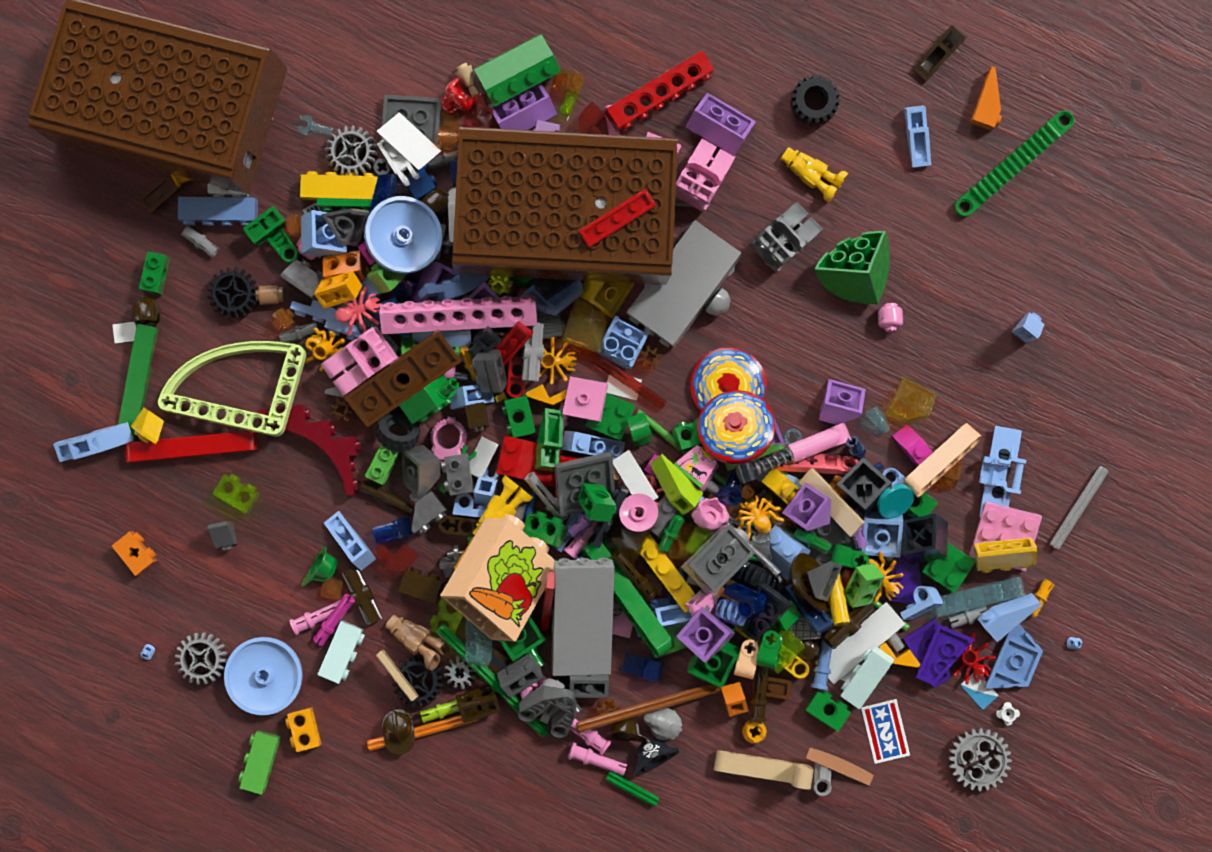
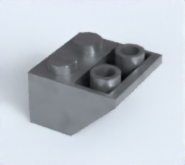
[412,491,448,534]

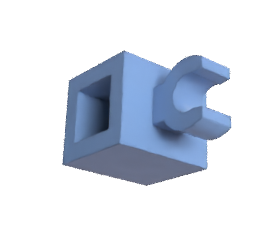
[473,469,499,506]

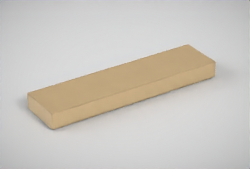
[799,468,865,537]

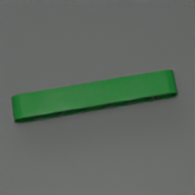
[581,542,675,658]

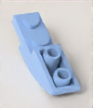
[290,300,362,341]
[53,422,134,462]

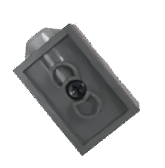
[681,524,756,595]

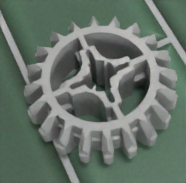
[325,126,377,176]
[175,632,228,685]

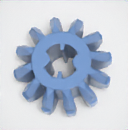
[715,599,749,626]

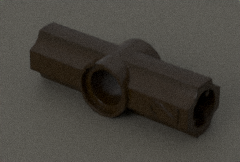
[342,567,382,626]
[822,604,875,649]

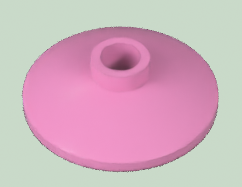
[619,494,658,532]

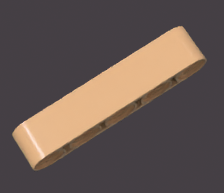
[903,423,982,497]

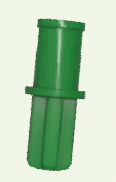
[658,515,684,552]
[793,527,832,554]

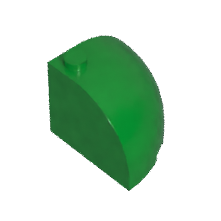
[815,231,890,305]

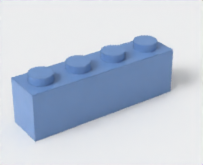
[178,197,258,226]

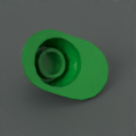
[301,546,338,587]

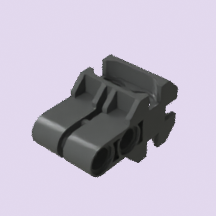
[750,201,823,273]

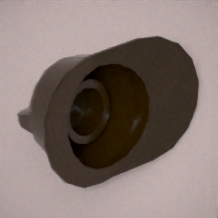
[382,709,415,755]
[605,718,650,743]

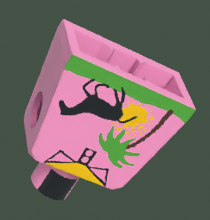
[674,445,719,492]

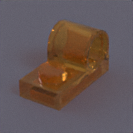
[437,111,460,151]
[665,520,697,562]

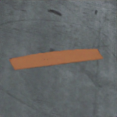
[806,748,874,786]

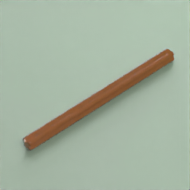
[576,683,722,732]

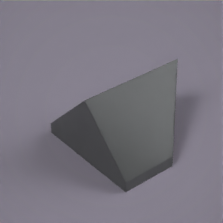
[321,209,370,246]

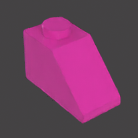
[892,424,933,466]

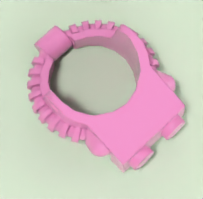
[430,416,467,462]

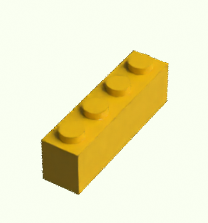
[300,171,379,202]

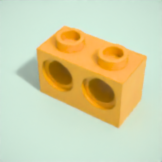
[314,271,362,309]
[285,707,321,752]

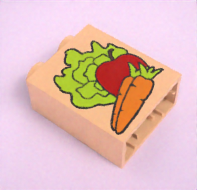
[440,514,555,642]

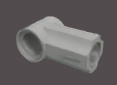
[812,762,832,796]

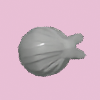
[705,288,731,316]

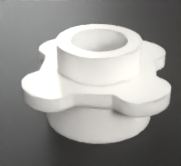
[996,702,1020,726]

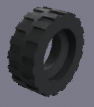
[376,410,421,452]

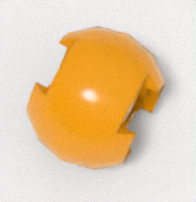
[742,720,767,744]

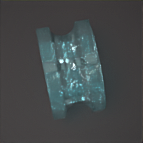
[784,429,802,445]

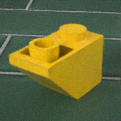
[131,407,164,444]
[761,467,800,505]

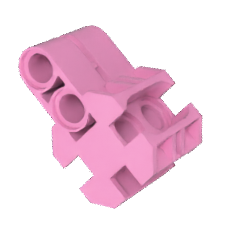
[675,139,735,213]
[321,326,398,396]

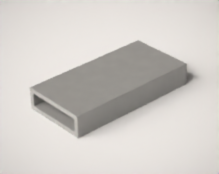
[627,220,742,348]
[551,558,614,676]

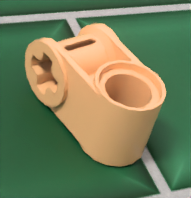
[734,640,759,679]

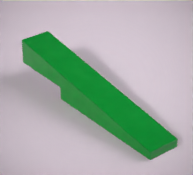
[118,323,159,441]

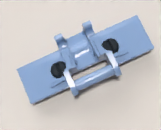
[979,426,1027,516]

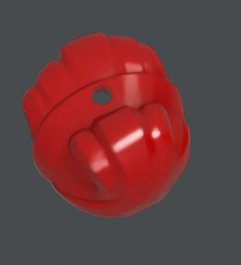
[440,78,477,114]

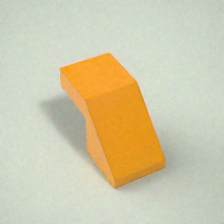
[526,384,567,406]
[878,642,921,667]

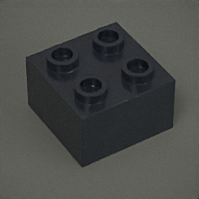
[837,458,892,516]
[901,513,948,564]

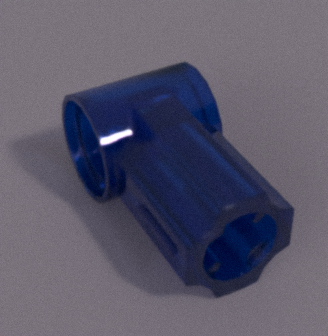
[716,469,746,506]
[373,516,414,543]

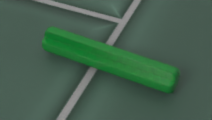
[606,771,659,807]

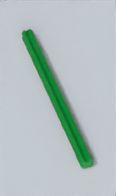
[437,625,549,737]

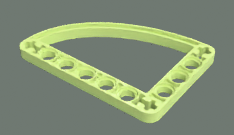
[158,341,306,437]

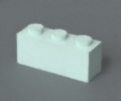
[318,620,365,684]
[841,646,895,709]

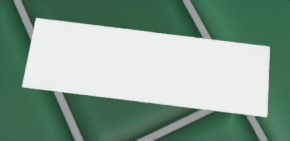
[815,602,905,684]

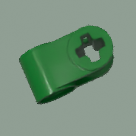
[267,227,301,265]
[831,543,869,568]
[756,630,783,670]

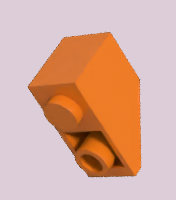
[721,682,748,717]

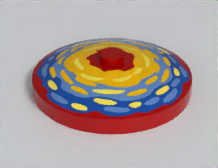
[690,347,767,412]
[697,390,775,464]

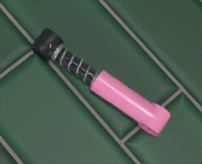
[733,422,852,485]

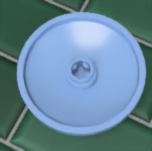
[364,196,442,274]
[224,637,303,715]

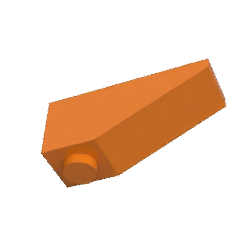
[970,66,1002,130]

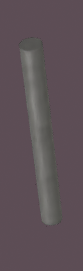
[723,520,782,578]

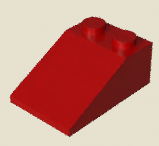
[496,436,563,488]

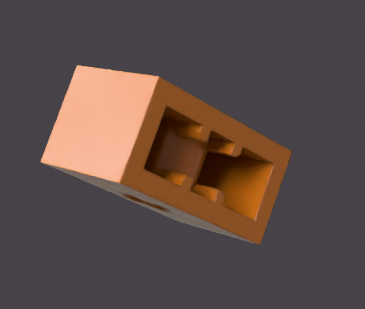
[112,531,157,576]

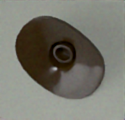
[791,553,830,612]

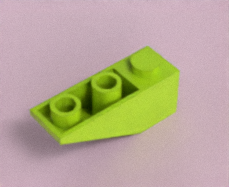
[650,454,703,515]

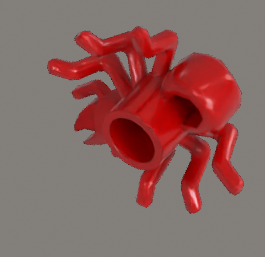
[953,633,996,685]

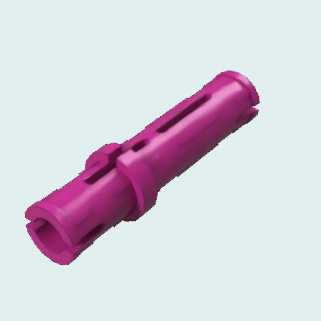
[313,594,355,646]

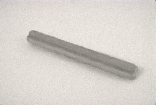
[1050,466,1108,550]

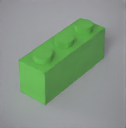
[238,730,281,795]

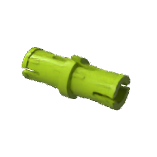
[420,699,460,723]

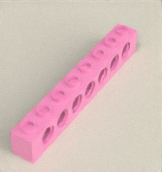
[379,295,537,334]

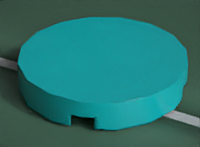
[877,484,914,518]

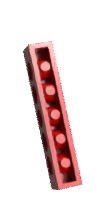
[605,51,715,132]

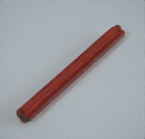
[569,338,667,409]

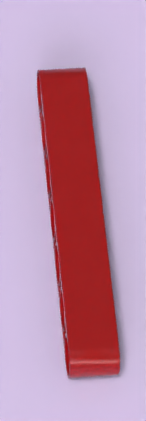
[124,431,258,463]

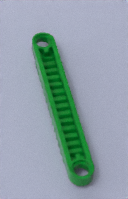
[954,110,1075,217]

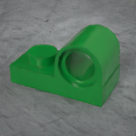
[626,412,653,447]

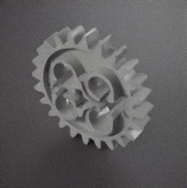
[948,727,1012,791]

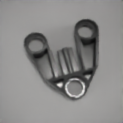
[518,685,577,738]

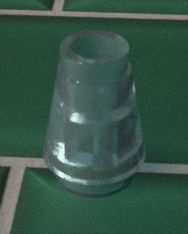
[864,406,890,435]

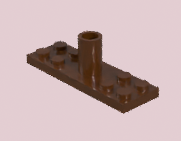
[344,329,462,427]

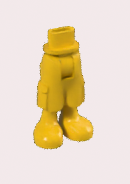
[780,147,848,203]
[472,475,533,535]

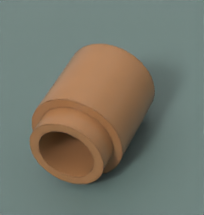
[256,285,284,305]

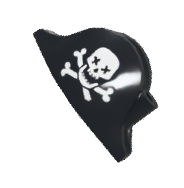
[634,739,679,777]

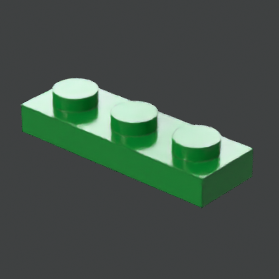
[317,198,376,212]

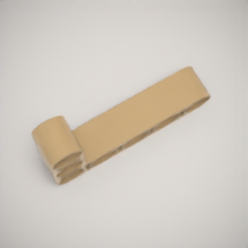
[714,750,814,790]

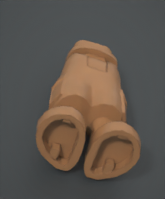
[385,615,451,670]

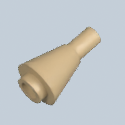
[454,63,479,98]

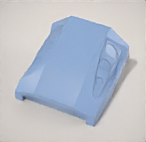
[597,315,649,369]

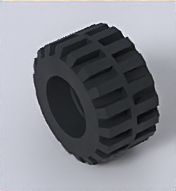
[790,75,840,126]

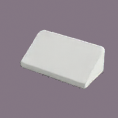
[469,437,499,477]

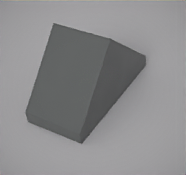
[807,561,842,601]

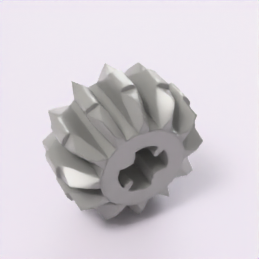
[444,656,476,689]

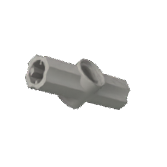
[522,323,544,382]

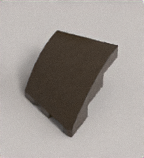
[603,511,652,578]

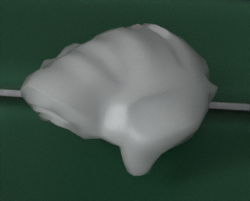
[644,708,682,740]

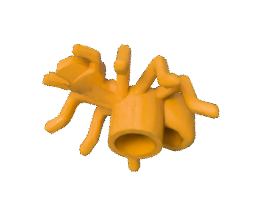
[305,328,345,371]
[539,337,576,384]
[736,495,784,539]
[863,551,904,603]

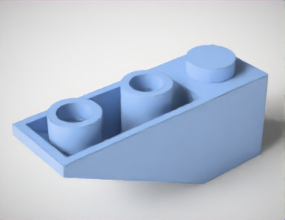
[561,431,625,459]

